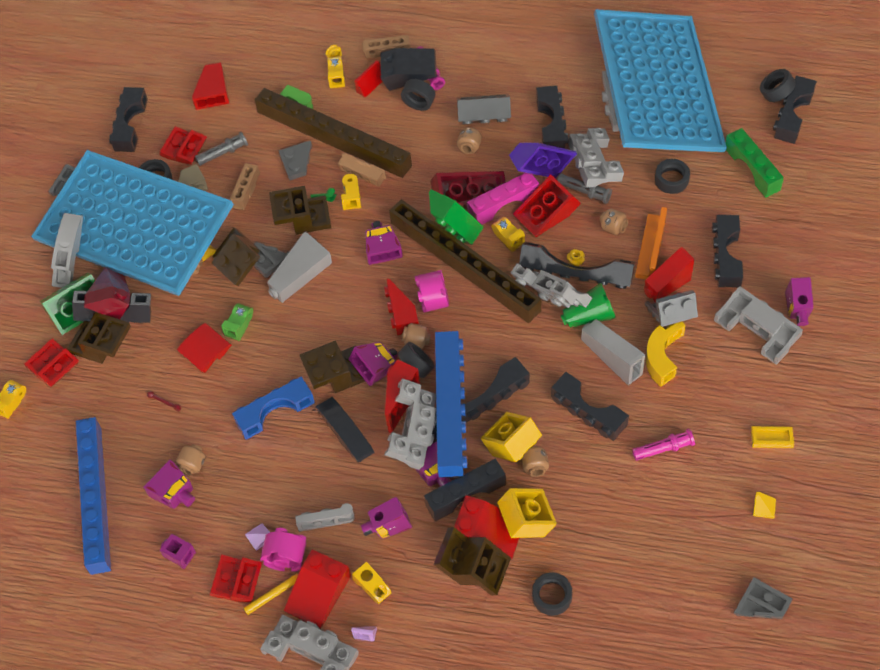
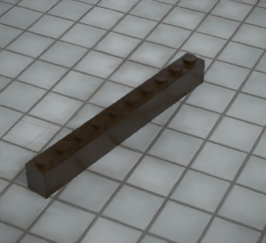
[254,88,412,178]
[389,199,541,323]

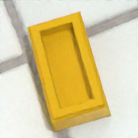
[751,426,794,448]

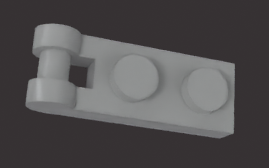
[295,503,355,532]

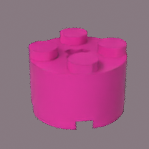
[415,270,450,312]
[260,528,306,572]

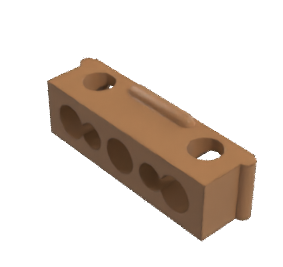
[362,35,410,58]
[338,153,387,187]
[230,163,260,210]

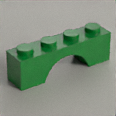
[726,128,784,198]

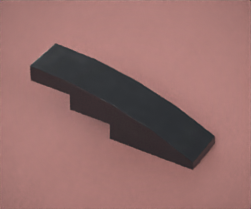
[316,397,375,463]

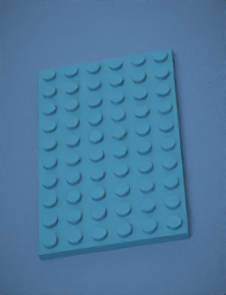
[594,9,727,152]
[31,150,234,296]

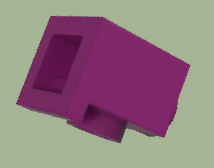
[160,534,196,569]

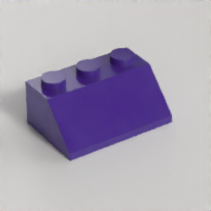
[509,143,577,179]

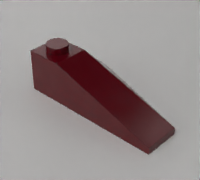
[430,171,506,206]
[84,267,130,320]

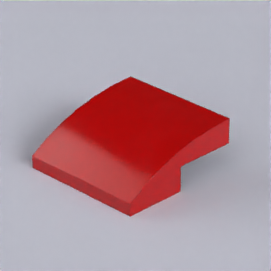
[159,126,207,164]
[176,323,232,373]
[24,338,79,387]
[209,554,262,603]

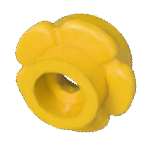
[326,45,342,58]
[567,249,585,266]

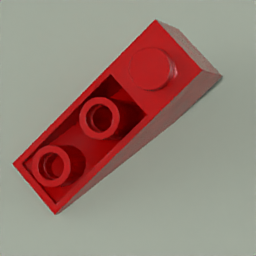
[384,278,419,336]

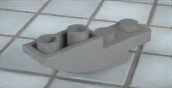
[51,213,83,288]

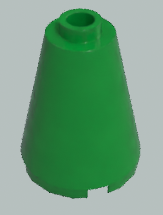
[560,283,616,327]

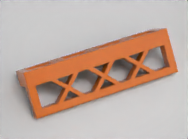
[635,207,667,279]

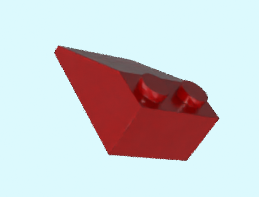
[513,174,581,237]
[385,359,420,433]
[454,495,520,560]
[284,549,351,630]

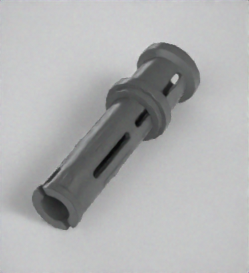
[195,131,248,166]
[558,173,612,204]

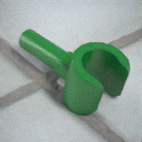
[311,188,337,202]

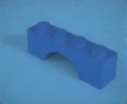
[232,376,315,440]

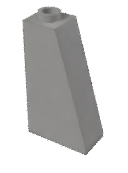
[267,232,332,303]
[581,319,645,385]

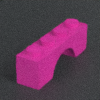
[467,173,539,225]

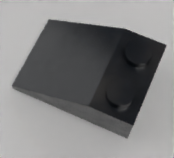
[381,48,437,91]

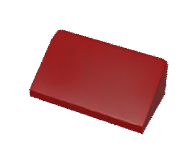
[354,60,383,97]

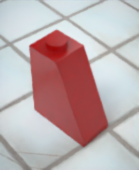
[192,62,229,110]
[644,247,695,303]

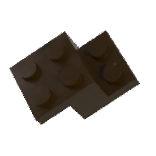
[269,186,332,235]
[212,228,261,286]
[67,312,131,364]
[299,340,365,393]
[433,527,511,595]

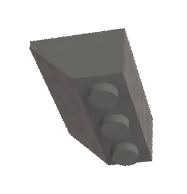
[457,94,511,124]

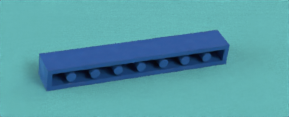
[435,331,467,477]
[76,417,111,575]

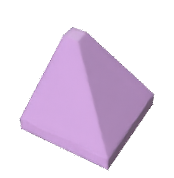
[245,523,270,550]
[351,626,377,641]

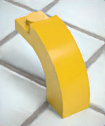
[646,321,685,387]

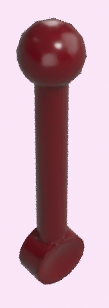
[147,391,181,412]

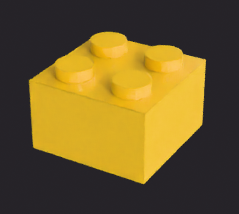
[480,412,542,463]
[497,489,557,538]

